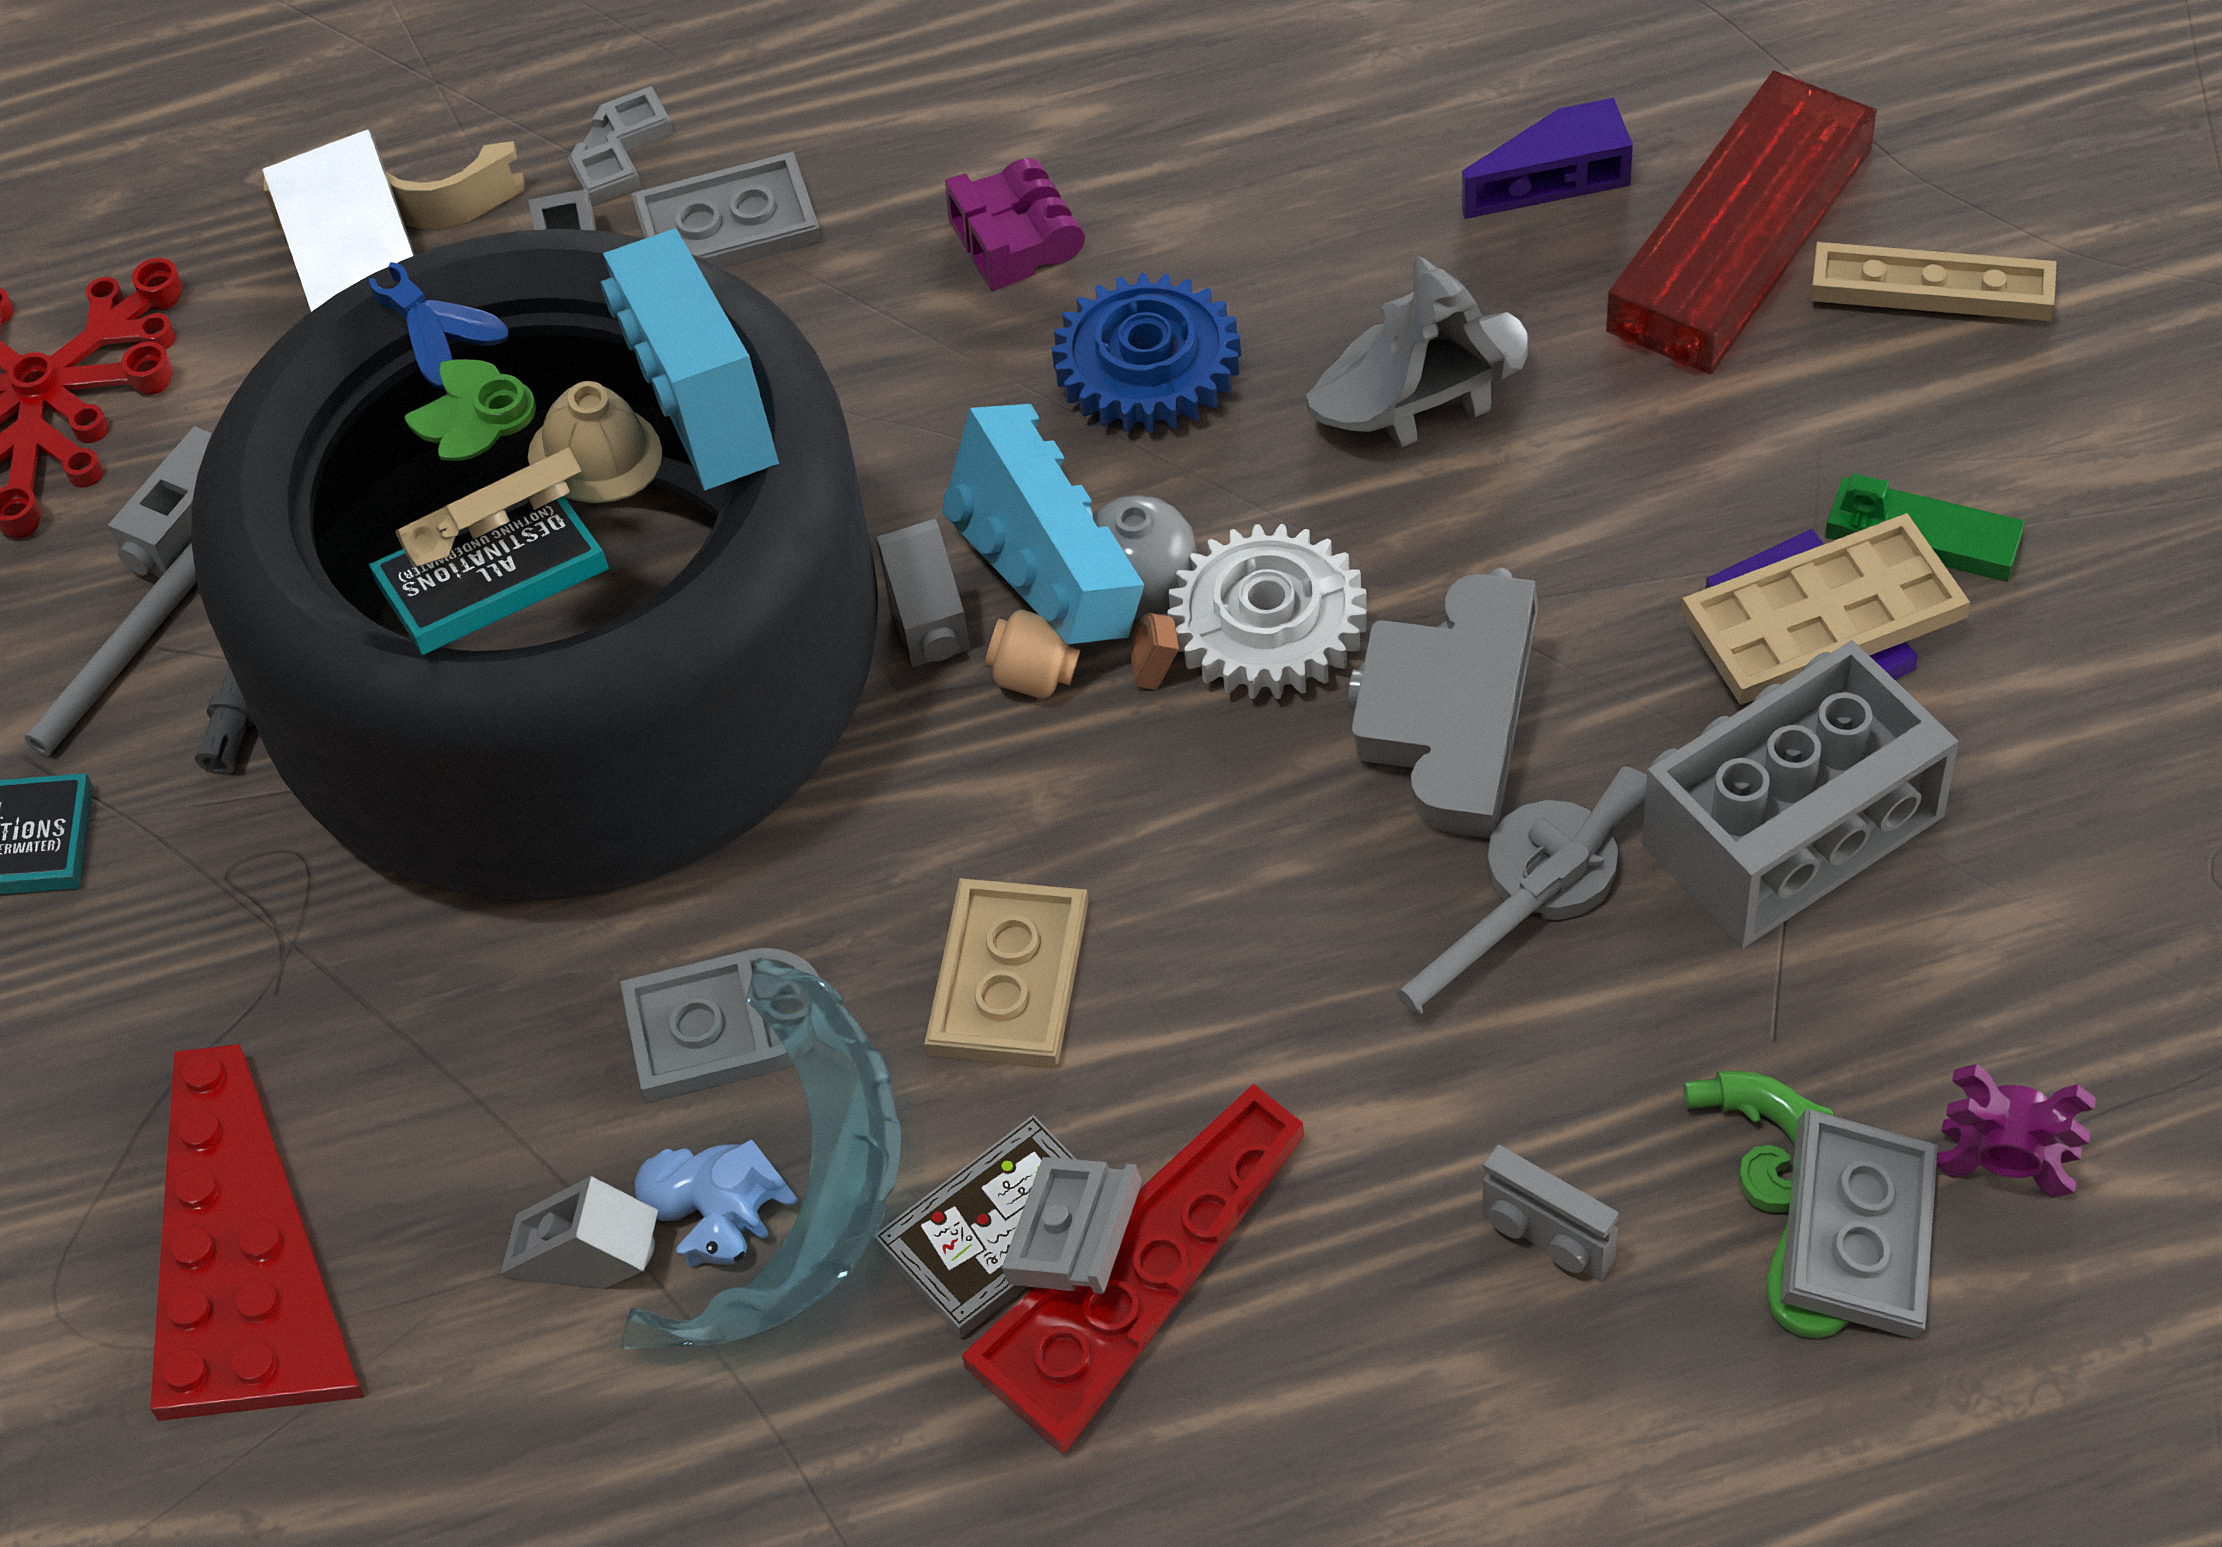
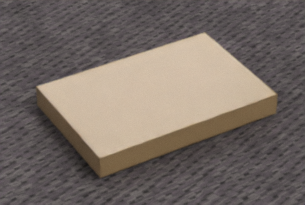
[925,878,1089,1068]

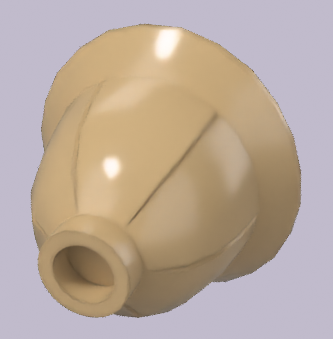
[528,381,663,503]

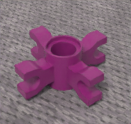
[1936,1064,2096,1198]

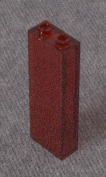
[1606,70,1877,375]

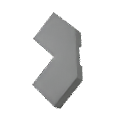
[568,86,674,207]

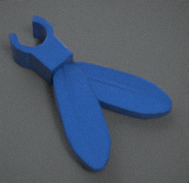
[369,262,509,389]

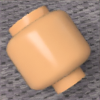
[984,610,1081,699]

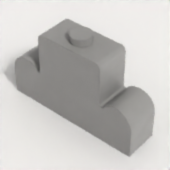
[1348,574,1538,839]

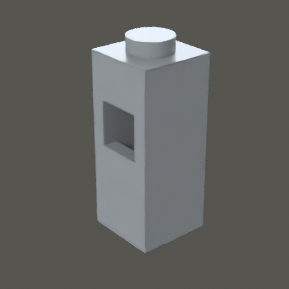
[108,426,212,578]

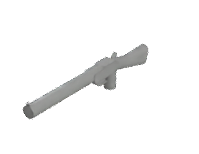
[1397,766,1647,1015]

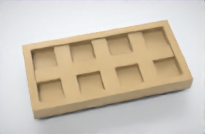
[1681,513,1970,705]

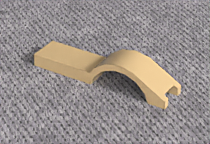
[264,141,525,230]

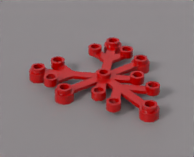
[0,258,183,538]

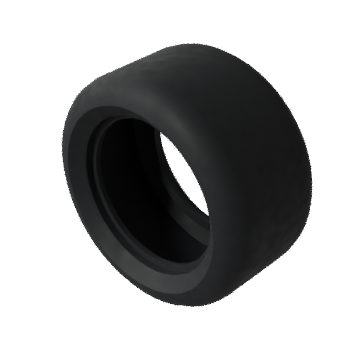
[191,229,878,900]

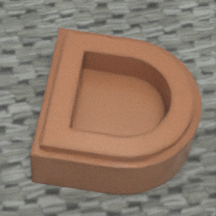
[1131,613,1179,690]

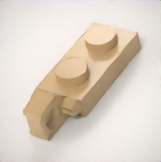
[395,447,581,568]

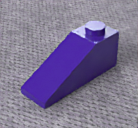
[1462,97,1633,219]

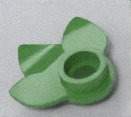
[405,359,536,461]

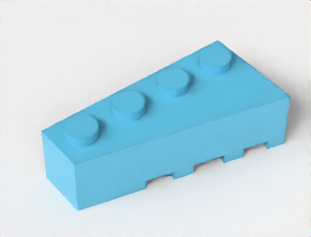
[600,228,779,491]
[942,404,1144,644]

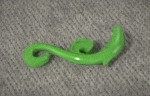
[1683,1070,1849,1339]

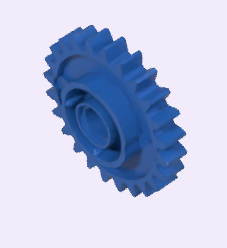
[1052,273,1241,433]

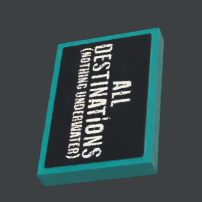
[369,496,609,655]
[0,773,93,895]

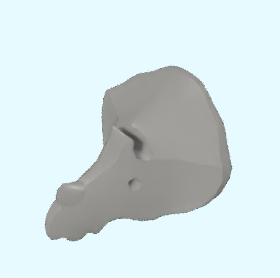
[1306,256,1528,448]

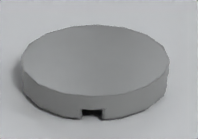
[1487,800,1618,921]

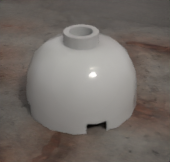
[1093,495,1198,619]

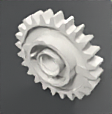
[1168,524,1367,699]

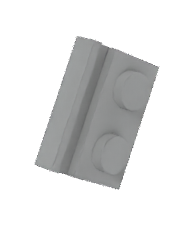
[1482,1144,1619,1282]
[1002,1157,1142,1294]

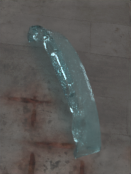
[620,958,901,1349]

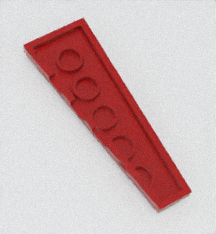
[962,1083,1304,1454]

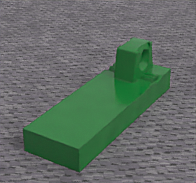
[1825,473,2025,582]

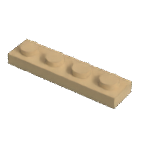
[1811,242,2057,321]

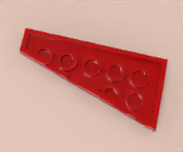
[150,1044,365,1421]

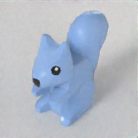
[635,1139,798,1267]

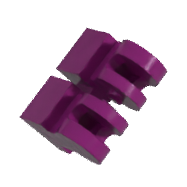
[945,158,1085,292]

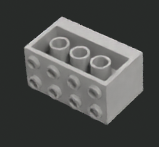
[1642,640,1959,949]

